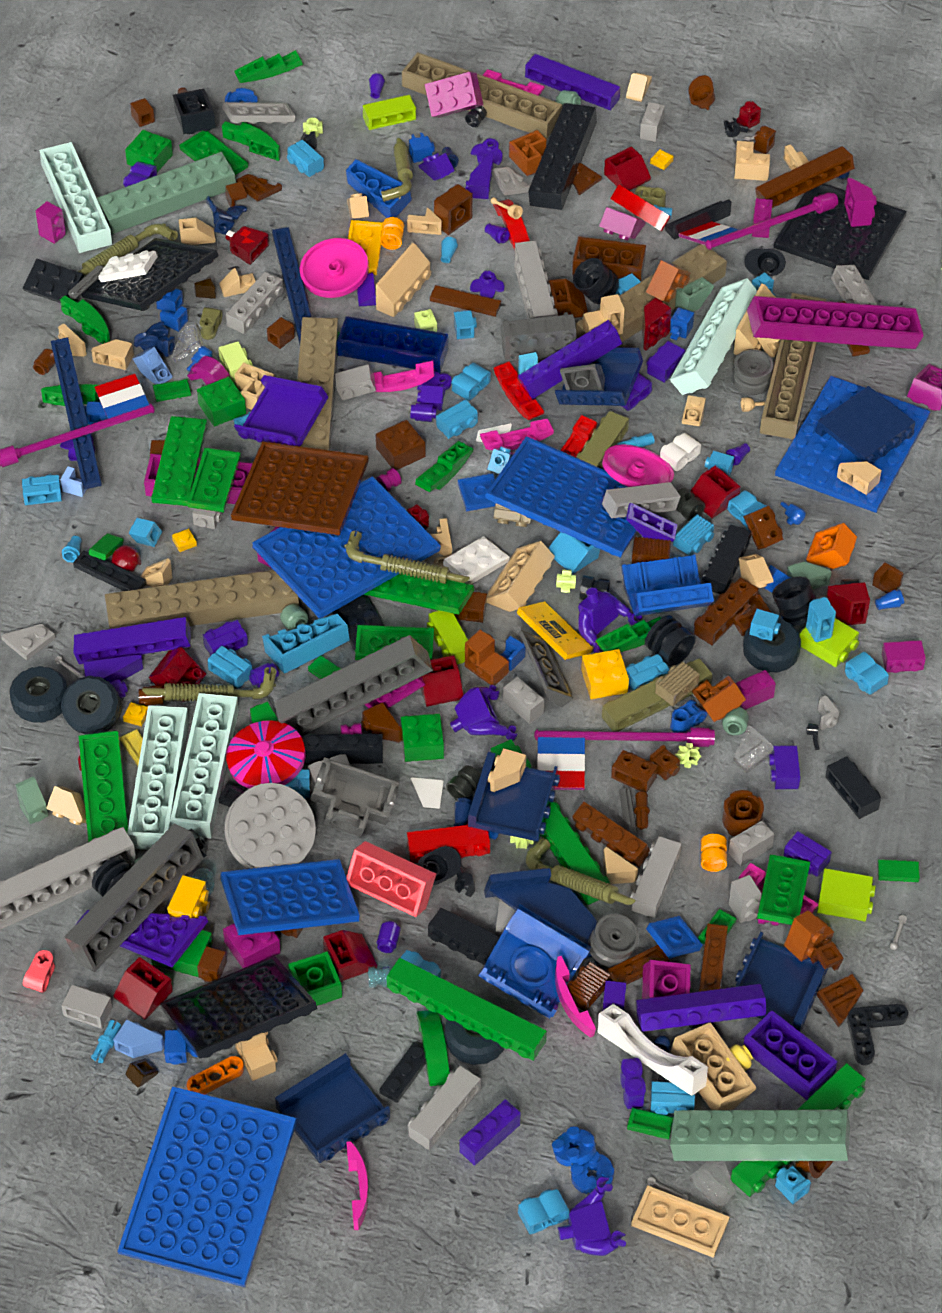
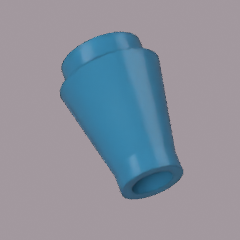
[441,237,458,263]
[62,536,82,562]

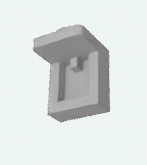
[192,508,222,529]
[818,696,839,730]

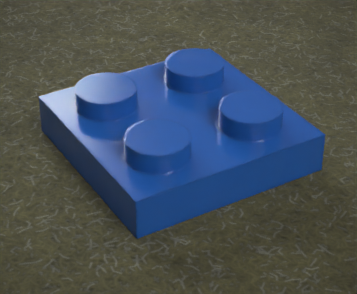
[457,473,496,512]
[646,916,703,959]

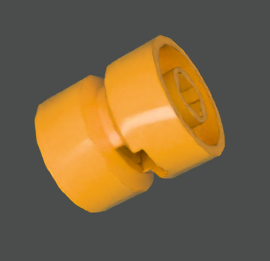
[380,217,404,250]
[701,834,727,872]

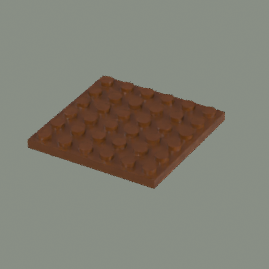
[231,441,369,535]

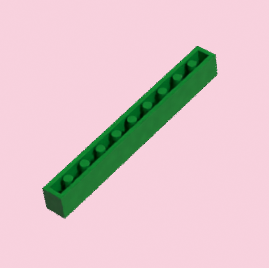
[491,739,610,906]

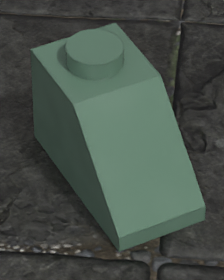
[675,277,714,312]
[787,562,831,589]
[15,776,48,824]

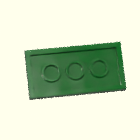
[179,131,248,175]
[187,448,241,512]
[355,625,434,660]
[757,854,810,925]

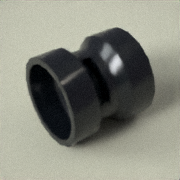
[465,106,487,128]

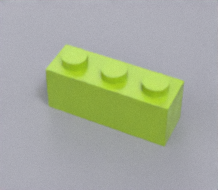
[363,95,416,130]
[427,610,468,665]

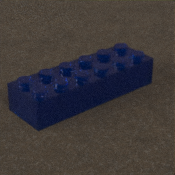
[337,316,448,374]

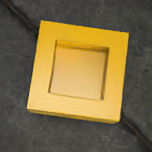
[650,150,674,170]
[172,529,197,552]
[123,702,148,727]

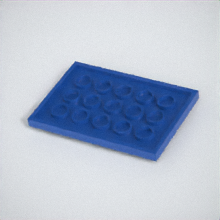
[220,859,360,935]

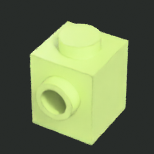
[414,309,437,339]

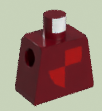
[225,226,269,265]

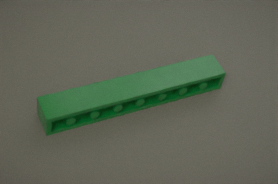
[387,958,547,1061]
[730,1063,866,1197]

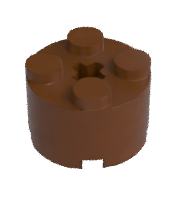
[722,790,764,836]

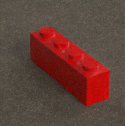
[407,825,490,863]

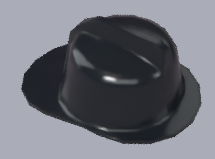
[744,248,786,276]
[417,846,462,885]

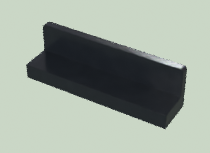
[665,199,732,240]

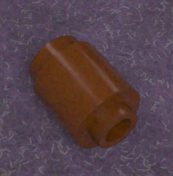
[33,349,55,375]
[139,685,164,706]

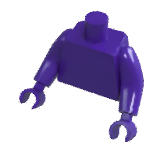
[578,588,642,653]
[450,685,518,741]
[558,1177,626,1256]

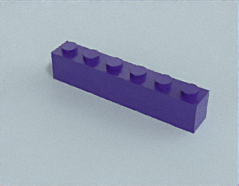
[525,54,620,111]
[518,320,622,399]
[73,617,191,664]
[636,984,766,1032]

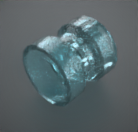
[193,868,214,895]
[368,967,389,988]

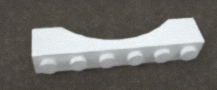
[598,1004,708,1096]

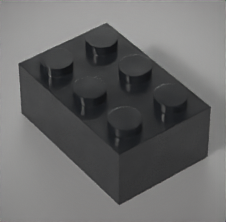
[172,88,216,134]

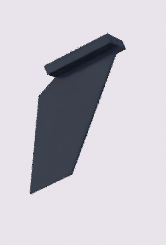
[484,868,598,958]

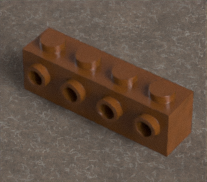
[694,577,759,646]
[572,802,650,868]

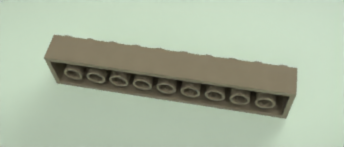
[402,52,562,139]
[576,244,727,342]
[760,293,826,439]
[297,317,338,450]
[105,570,299,629]

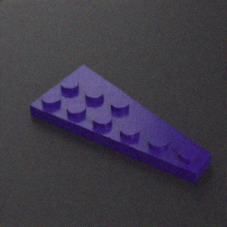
[76,910,208,967]

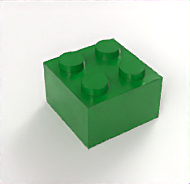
[125,130,173,173]
[197,377,246,427]
[401,714,444,762]
[288,951,342,1006]

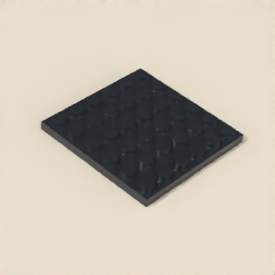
[773,183,907,280]
[81,238,219,311]
[160,955,318,1059]

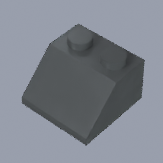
[560,364,605,391]

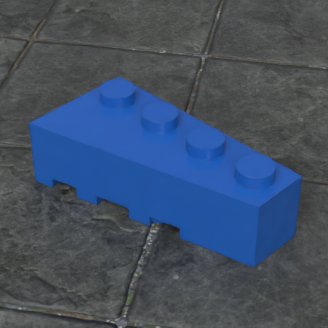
[346,159,411,218]

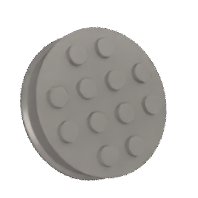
[224,783,316,869]

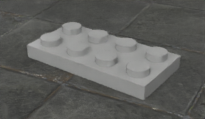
[222,102,295,124]

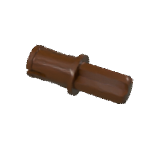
[634,792,650,830]

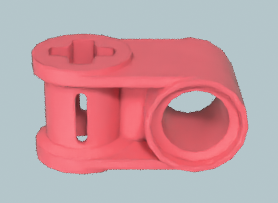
[23,950,55,993]

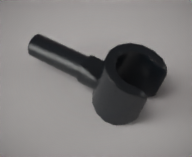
[807,723,820,750]

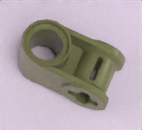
[635,186,666,207]
[200,307,222,340]

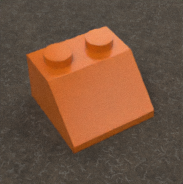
[806,523,857,569]

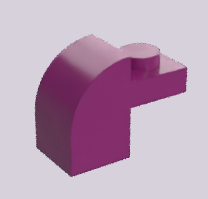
[187,356,230,385]

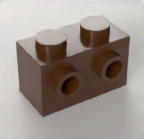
[743,506,784,550]
[611,750,658,793]

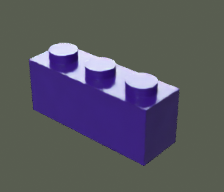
[459,1099,521,1166]

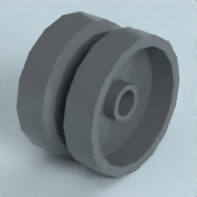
[733,350,773,395]
[588,914,639,967]

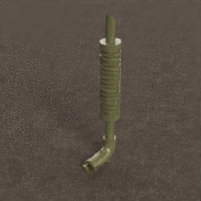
[381,138,413,202]
[77,224,178,275]
[344,531,470,584]
[142,667,277,701]
[526,838,636,905]

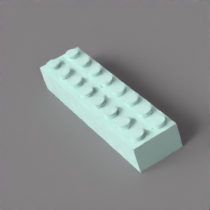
[39,142,112,253]
[670,278,757,395]
[170,693,239,839]
[127,706,189,850]

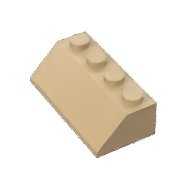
[376,243,431,317]
[734,283,776,355]
[487,541,555,612]
[671,1022,756,1110]

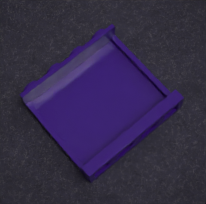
[234,375,329,447]

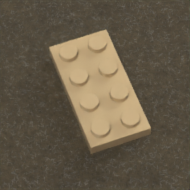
[631,1185,730,1258]

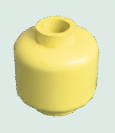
[726,1044,753,1071]

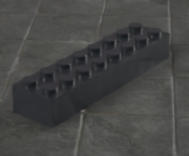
[528,103,597,210]

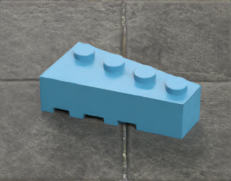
[262,614,350,674]

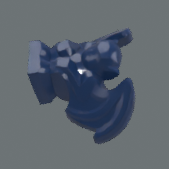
[206,196,247,235]
[134,322,175,357]

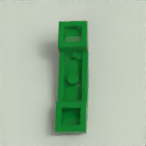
[416,1010,450,1086]

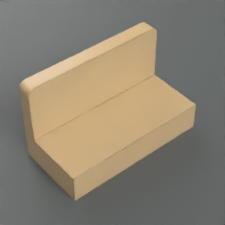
[783,145,809,170]

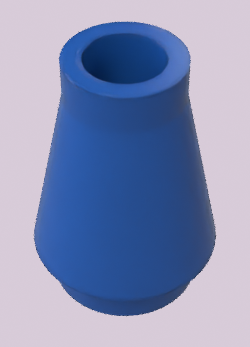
[875,589,904,610]

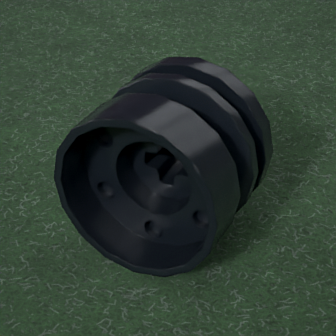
[573,258,619,304]
[772,576,817,626]
[645,615,696,667]
[92,856,132,897]

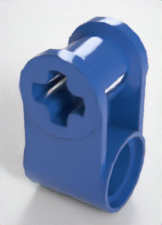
[670,700,707,733]

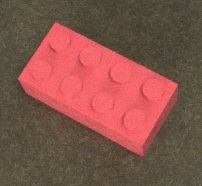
[347,841,436,917]

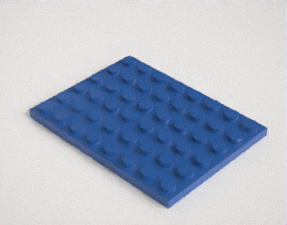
[775,376,930,513]
[485,436,637,558]
[252,476,441,619]
[117,1086,297,1287]

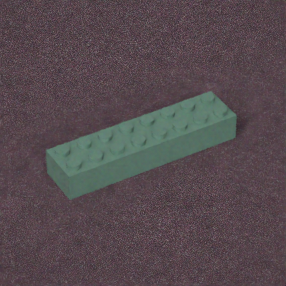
[97,152,236,234]
[670,1110,850,1161]

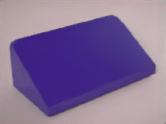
[357,273,376,306]

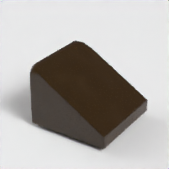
[194,278,216,299]
[126,1058,158,1087]

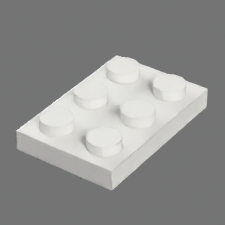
[98,251,158,282]
[443,536,509,584]

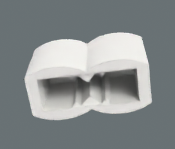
[660,433,701,471]

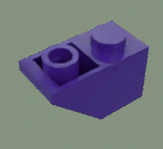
[418,152,455,181]

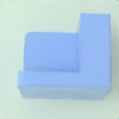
[60,467,87,497]

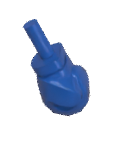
[187,346,213,372]
[781,502,806,525]

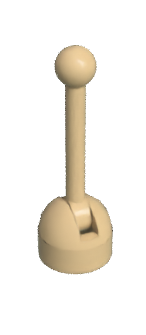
[491,197,523,219]
[741,397,765,412]

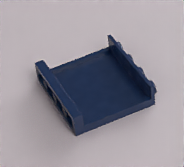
[555,348,643,406]
[816,386,915,465]
[468,752,560,842]
[731,931,828,1032]
[275,1053,390,1164]

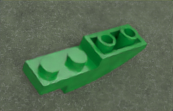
[222,121,280,161]
[60,295,110,344]
[415,441,473,493]

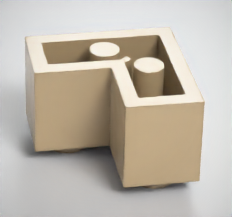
[734,141,770,181]
[583,294,624,335]
[235,363,275,410]
[235,1032,278,1081]

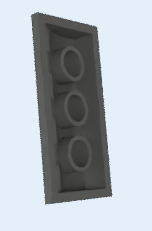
[519,630,573,707]

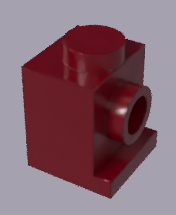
[737,101,761,129]

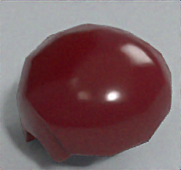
[112,545,141,571]

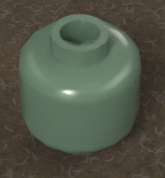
[555,90,581,107]
[280,604,308,630]
[722,707,749,735]

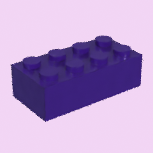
[743,1010,837,1100]

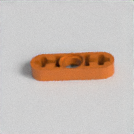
[187,1056,244,1095]

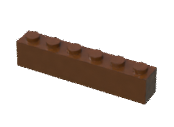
[755,146,855,208]

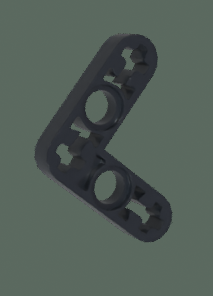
[847,1004,908,1066]

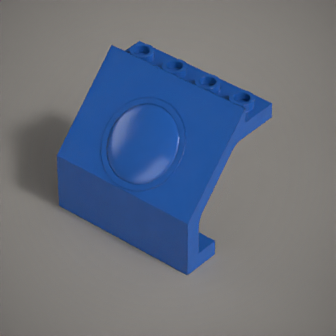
[621,555,714,616]
[478,904,591,1019]

